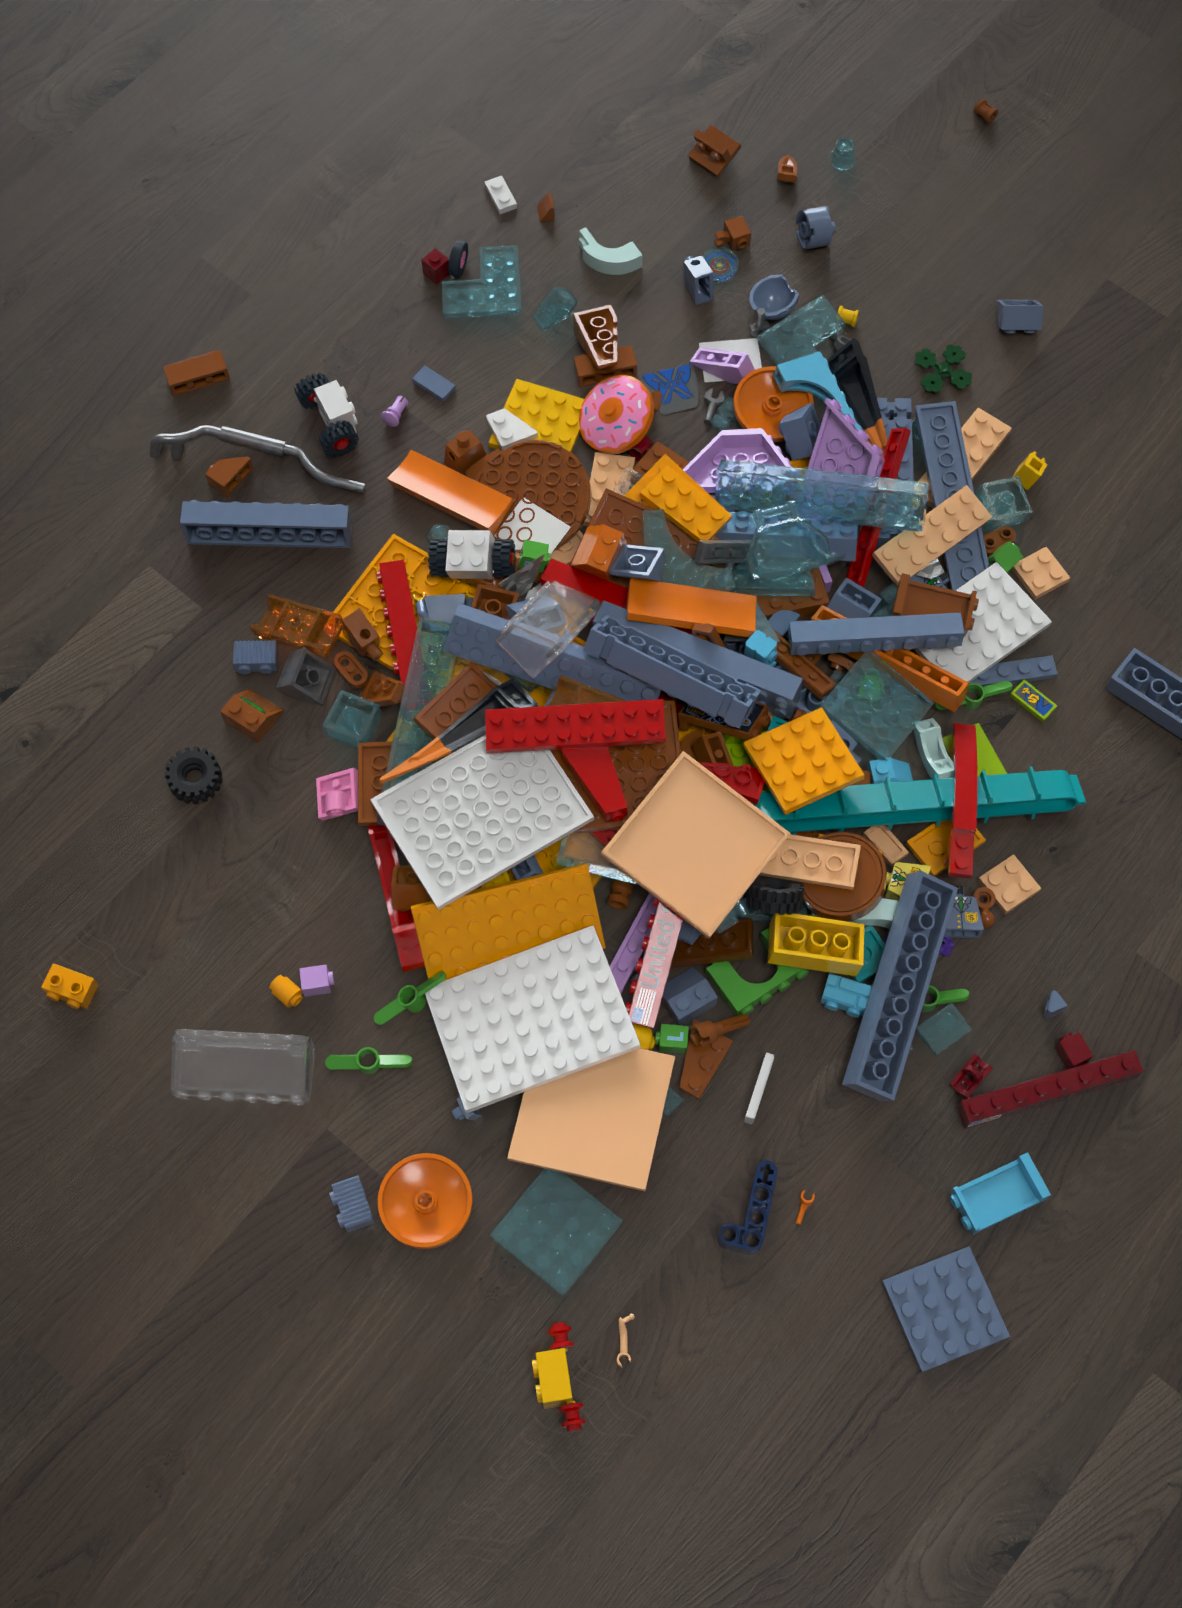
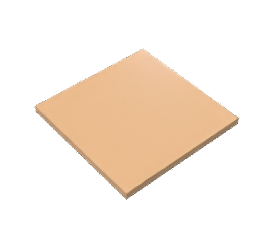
[601,751,791,938]
[507,1048,675,1192]

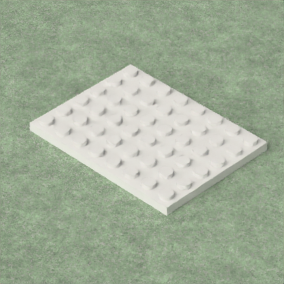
[370,734,594,910]
[425,925,641,1113]

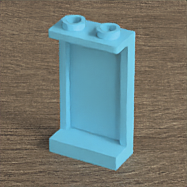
[949,1153,1051,1235]

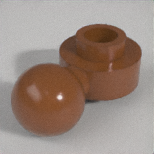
[972,887,995,928]

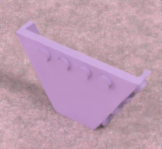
[790,398,885,516]
[683,429,800,493]

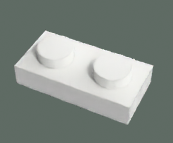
[484,176,517,214]

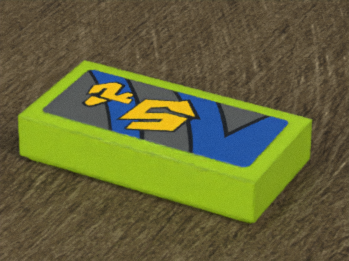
[1010,679,1057,723]

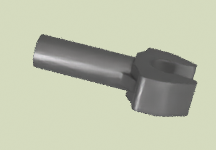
[749,308,770,338]
[704,389,725,425]

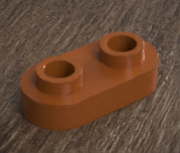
[983,526,1016,557]
[334,651,369,689]

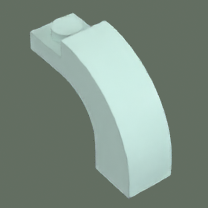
[578,227,642,275]

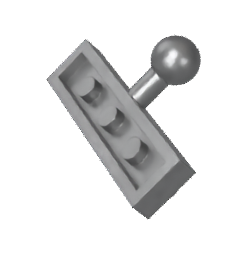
[694,540,770,587]

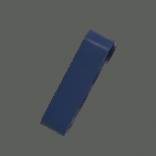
[718,1160,777,1255]

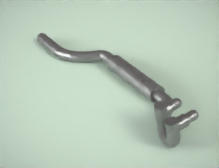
[150,425,365,493]

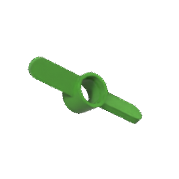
[934,681,1012,710]
[374,971,446,1025]
[921,985,969,1012]
[325,1047,412,1074]

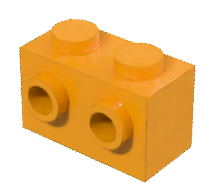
[41,963,99,1009]

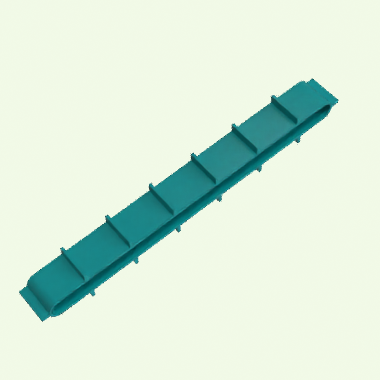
[750,766,1086,835]

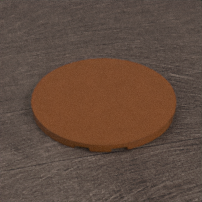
[475,440,592,553]

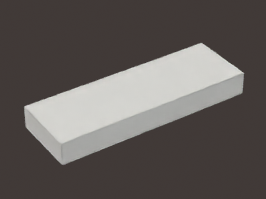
[744,1052,774,1125]

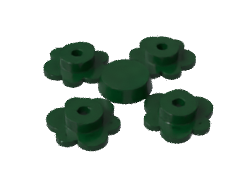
[914,345,972,393]

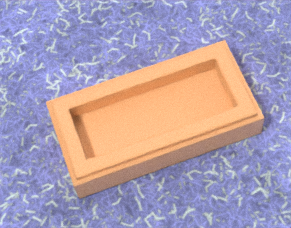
[863,825,909,867]

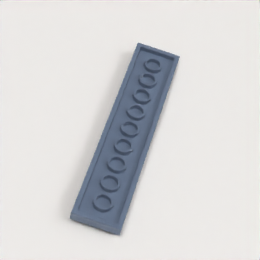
[914,401,989,591]

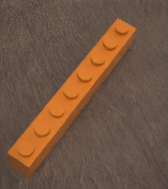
[811,605,969,713]

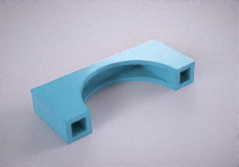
[773,352,862,430]

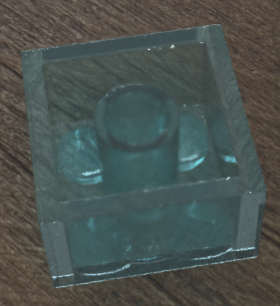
[975,476,1033,531]
[322,690,382,749]

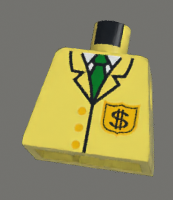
[885,862,931,901]

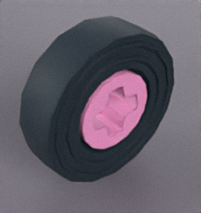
[449,241,468,277]

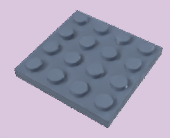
[882,1246,1010,1373]

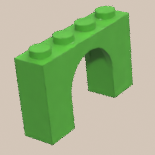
[705,928,810,1016]

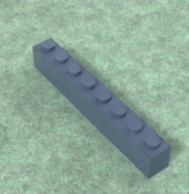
[788,613,965,656]

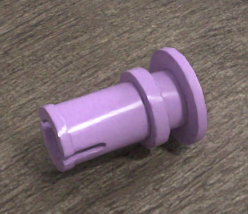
[381,396,408,427]

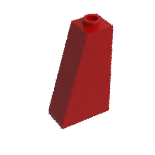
[561,746,628,822]

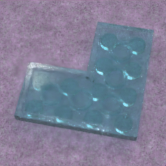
[442,245,522,318]
[757,295,845,365]

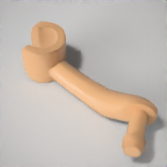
[617,1313,635,1368]

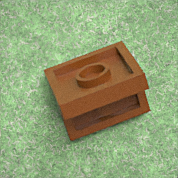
[688,125,741,178]

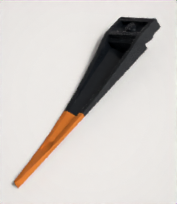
[827,338,898,483]
[379,679,538,784]

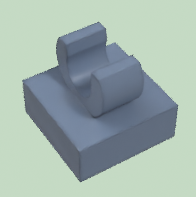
[451,1097,482,1121]

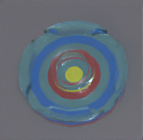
[702,247,739,283]

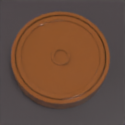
[800,832,887,922]

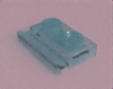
[915,1003,973,1056]

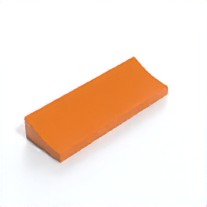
[387,450,514,535]
[627,577,757,638]

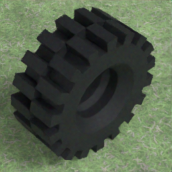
[165,746,223,805]
[746,876,805,915]

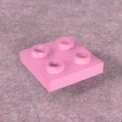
[316,768,358,821]

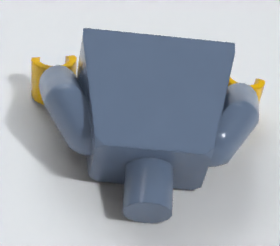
[413,590,475,643]

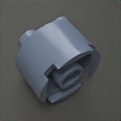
[796,206,836,249]

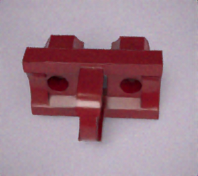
[949,1053,993,1099]

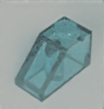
[532,286,579,330]

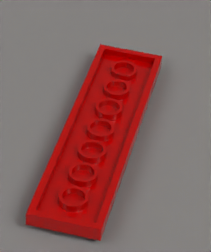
[485,699,666,753]

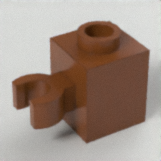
[714,216,751,251]

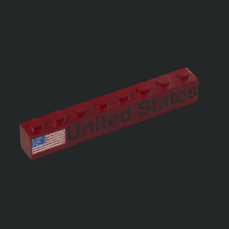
[957,1050,1144,1129]

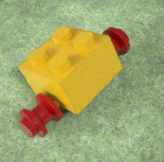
[532,1322,586,1432]

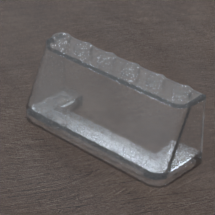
[496,581,602,679]
[170,1029,315,1105]

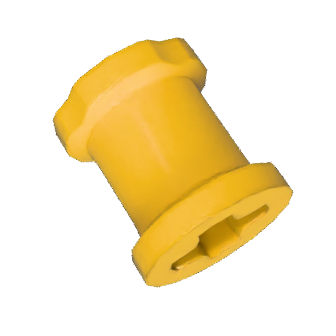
[835,305,859,328]

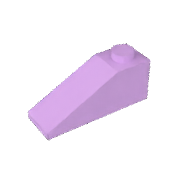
[690,347,755,384]

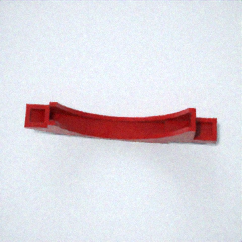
[944,723,978,879]
[368,825,425,972]

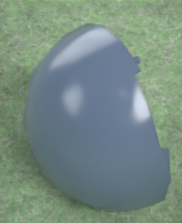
[749,274,799,321]

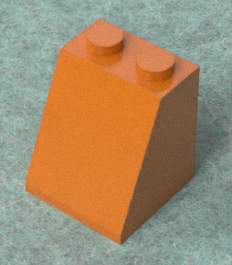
[571,524,627,581]

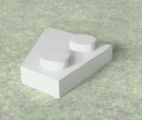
[486,408,538,451]

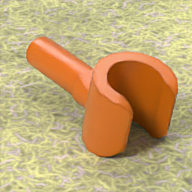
[795,1190,815,1225]

